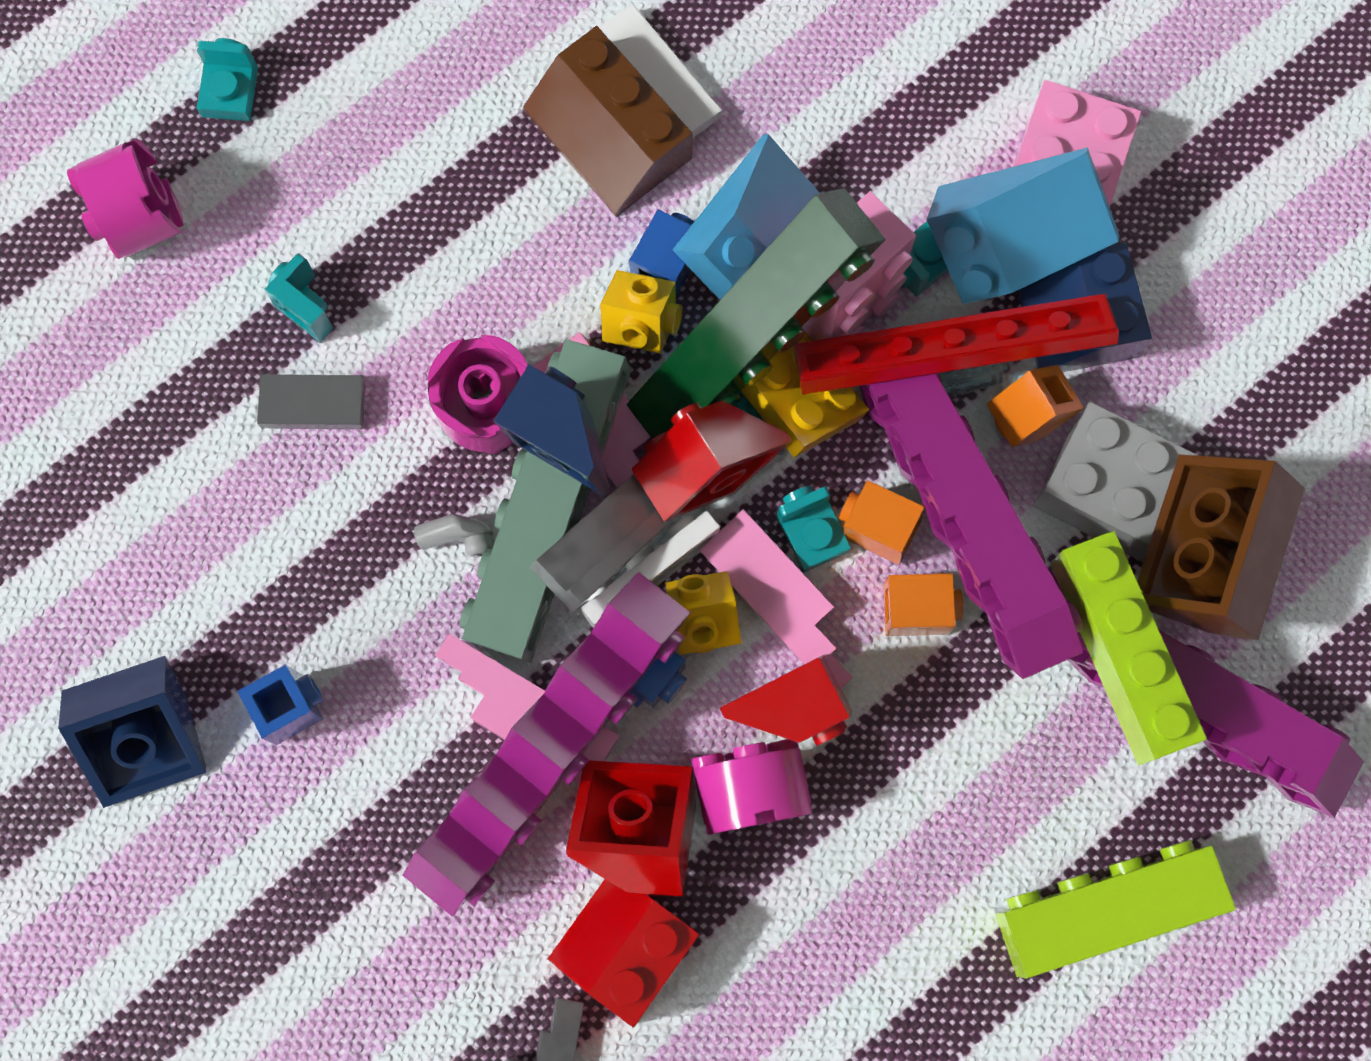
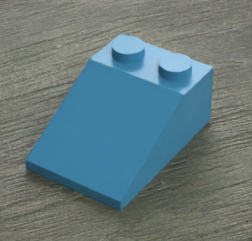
[673,134,820,300]
[927,147,1120,304]

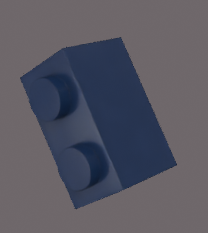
[1017,242,1152,372]
[494,364,609,497]
[58,656,206,808]

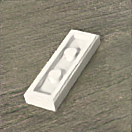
[598,3,722,138]

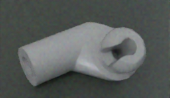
[414,514,494,558]

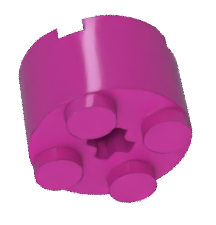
[67,138,184,259]
[428,335,528,454]
[691,739,813,835]

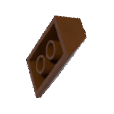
[523,25,693,217]
[1137,454,1306,640]

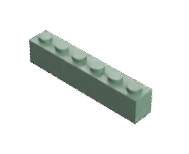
[460,339,632,663]

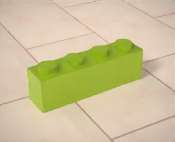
[1050,531,1207,766]
[995,839,1236,979]

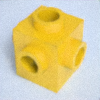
[600,270,682,354]
[665,571,742,655]

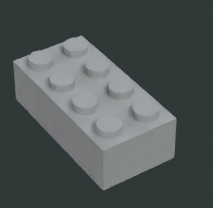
[1032,401,1198,562]

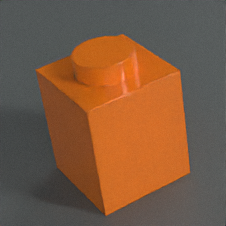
[986,365,1084,448]
[839,480,925,566]
[883,574,963,636]

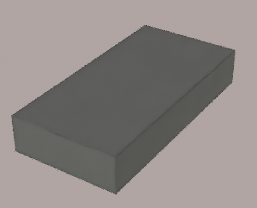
[257,374,366,429]

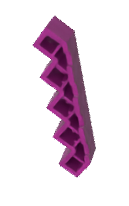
[859,373,1083,679]
[1049,570,1364,818]
[402,572,690,917]

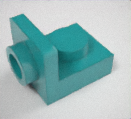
[196,38,258,121]
[900,221,949,297]
[264,253,333,343]
[777,486,851,573]

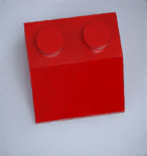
[631,401,792,522]
[719,655,853,746]
[566,760,696,896]
[547,879,700,1028]

